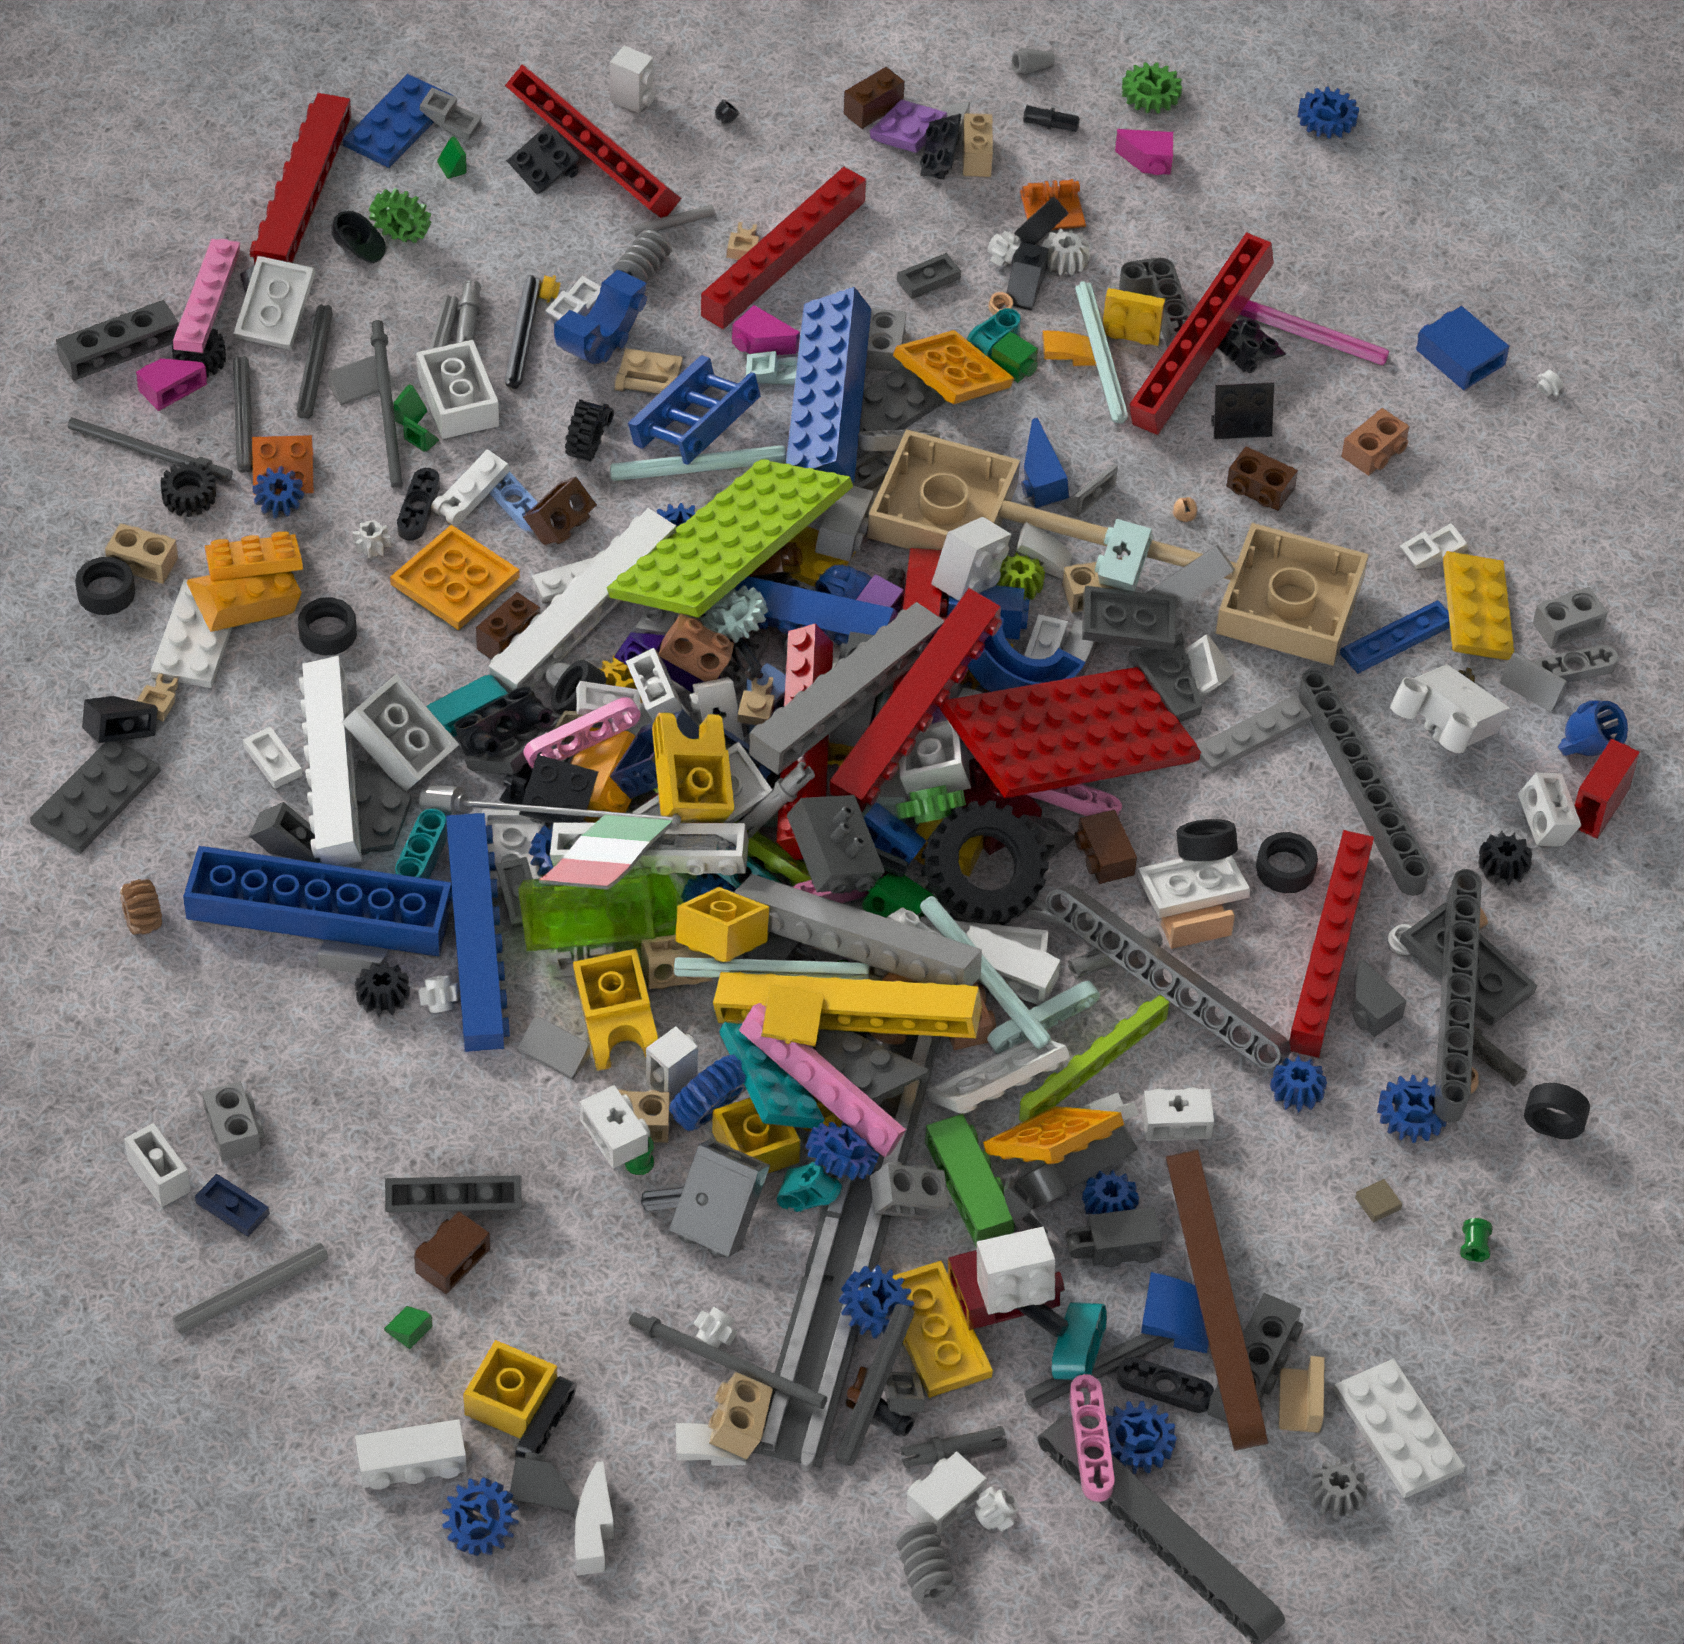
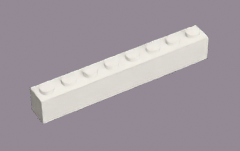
[489,508,676,693]
[299,656,362,866]

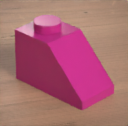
[1115,129,1173,175]
[732,305,800,355]
[136,358,207,411]

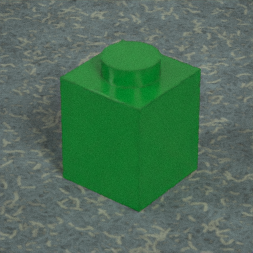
[991,331,1038,383]

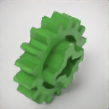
[1121,62,1182,113]
[369,188,432,243]
[895,785,966,824]

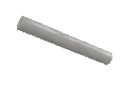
[631,205,715,237]

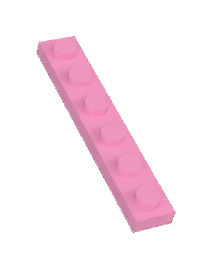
[173,239,240,353]
[739,1003,906,1158]

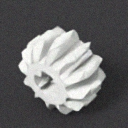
[1042,228,1090,276]

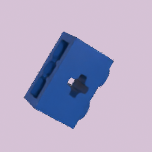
[864,802,927,865]

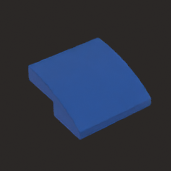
[1141,1272,1209,1353]

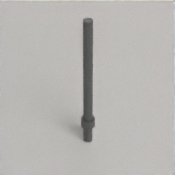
[68,417,233,482]

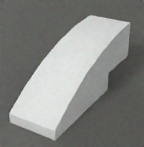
[575,1461,614,1576]

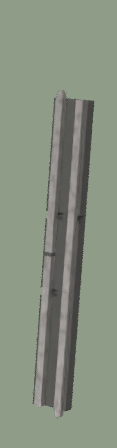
[754,1034,942,1471]

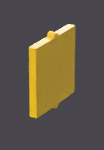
[761,984,824,1046]

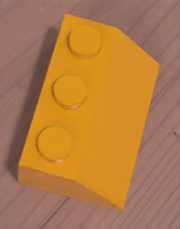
[187,571,302,632]
[570,727,636,823]

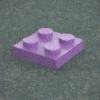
[870,99,947,153]

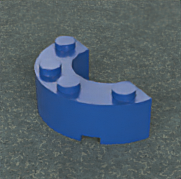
[554,269,647,364]
[967,617,1085,692]

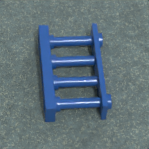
[628,355,761,465]

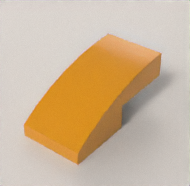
[1042,330,1096,366]

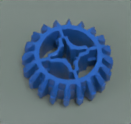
[669,1054,746,1131]

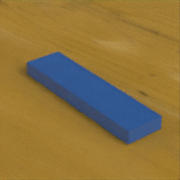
[1340,600,1450,674]

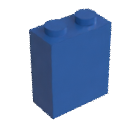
[1416,306,1510,391]
[948,586,1030,640]

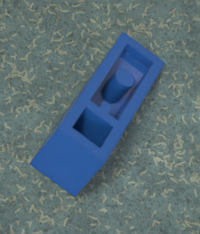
[1021,417,1069,508]

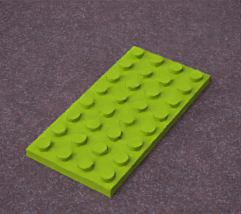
[606,459,853,618]

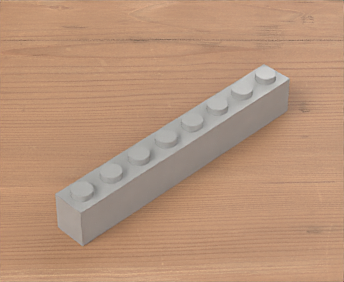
[749,602,944,775]
[734,874,982,986]

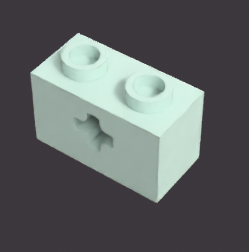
[1095,519,1153,592]

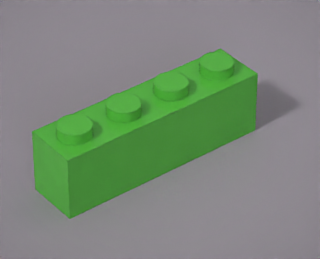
[925,1114,1015,1248]

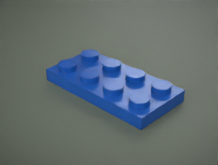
[343,74,453,168]

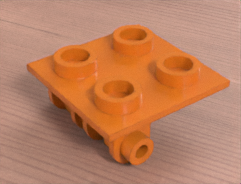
[1020,179,1086,230]
[252,435,314,495]

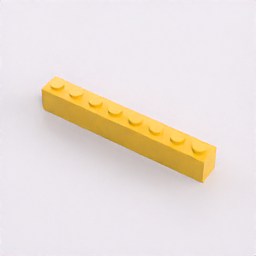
[713,972,982,1038]

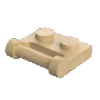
[615,348,683,394]

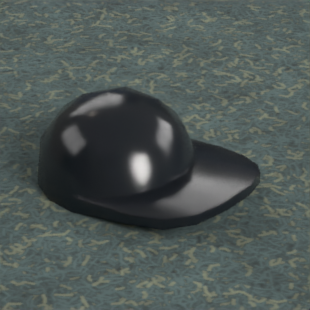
[331,211,386,263]

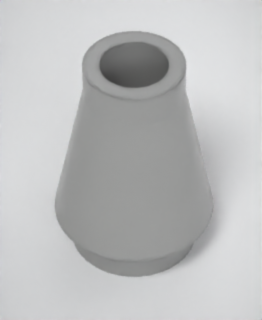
[1012,48,1055,75]

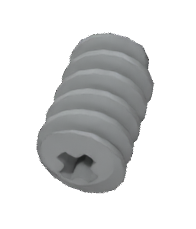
[613,228,672,283]
[896,1522,956,1604]

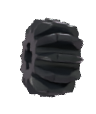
[1478,831,1532,886]
[355,961,410,1017]

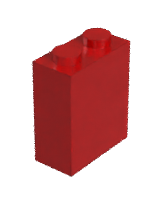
[1574,739,1640,839]

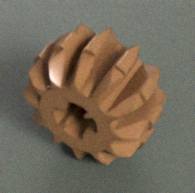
[120,879,162,935]

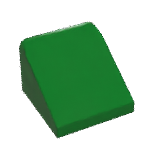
[437,136,467,179]
[393,384,428,425]
[403,417,439,452]
[384,1306,433,1349]

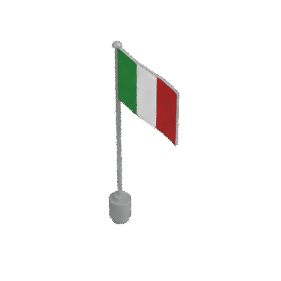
[419,785,681,889]

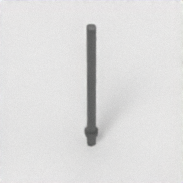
[370,320,403,488]
[629,1312,828,1409]

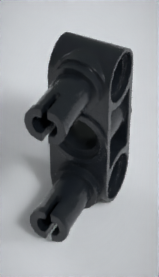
[454,686,554,757]

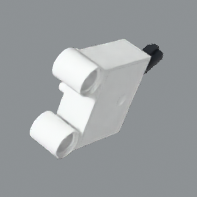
[1390,664,1510,753]

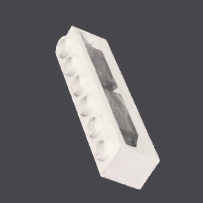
[550,823,749,875]

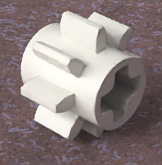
[988,231,1020,267]
[353,520,391,558]
[418,976,460,1013]
[693,1306,738,1348]
[975,1486,1019,1532]

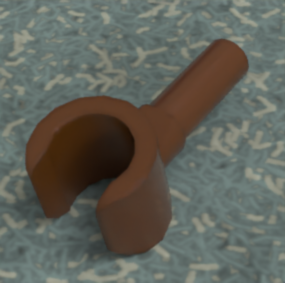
[845,1366,868,1410]

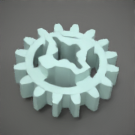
[701,586,768,643]

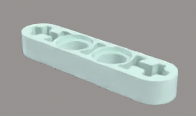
[987,980,1100,1054]

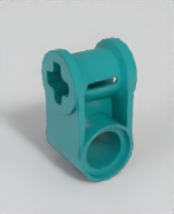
[967,308,1021,359]
[776,1162,842,1212]

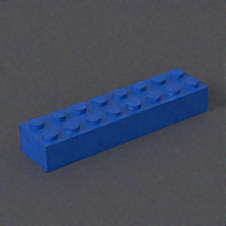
[786,286,872,483]
[183,846,453,957]

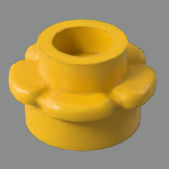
[539,275,561,303]

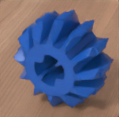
[252,466,304,518]
[1270,1055,1327,1113]
[1082,1169,1139,1215]

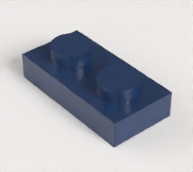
[195,1173,270,1237]

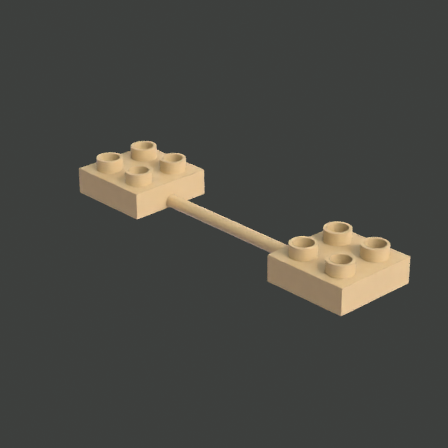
[867,429,1369,666]

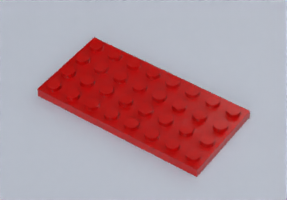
[940,667,1202,798]

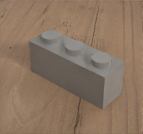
[815,486,874,562]

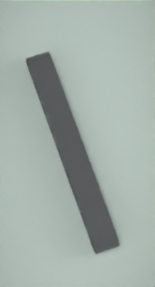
[1298,668,1430,896]
[1434,869,1482,1122]
[1045,885,1291,1069]
[1037,1415,1285,1644]

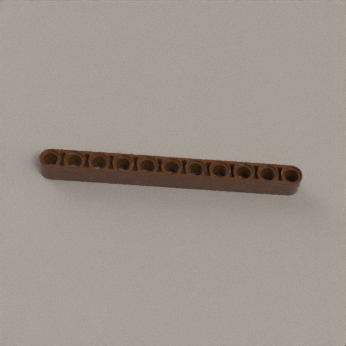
[1165,1149,1268,1451]

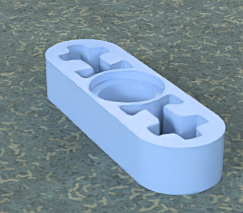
[489,472,538,531]

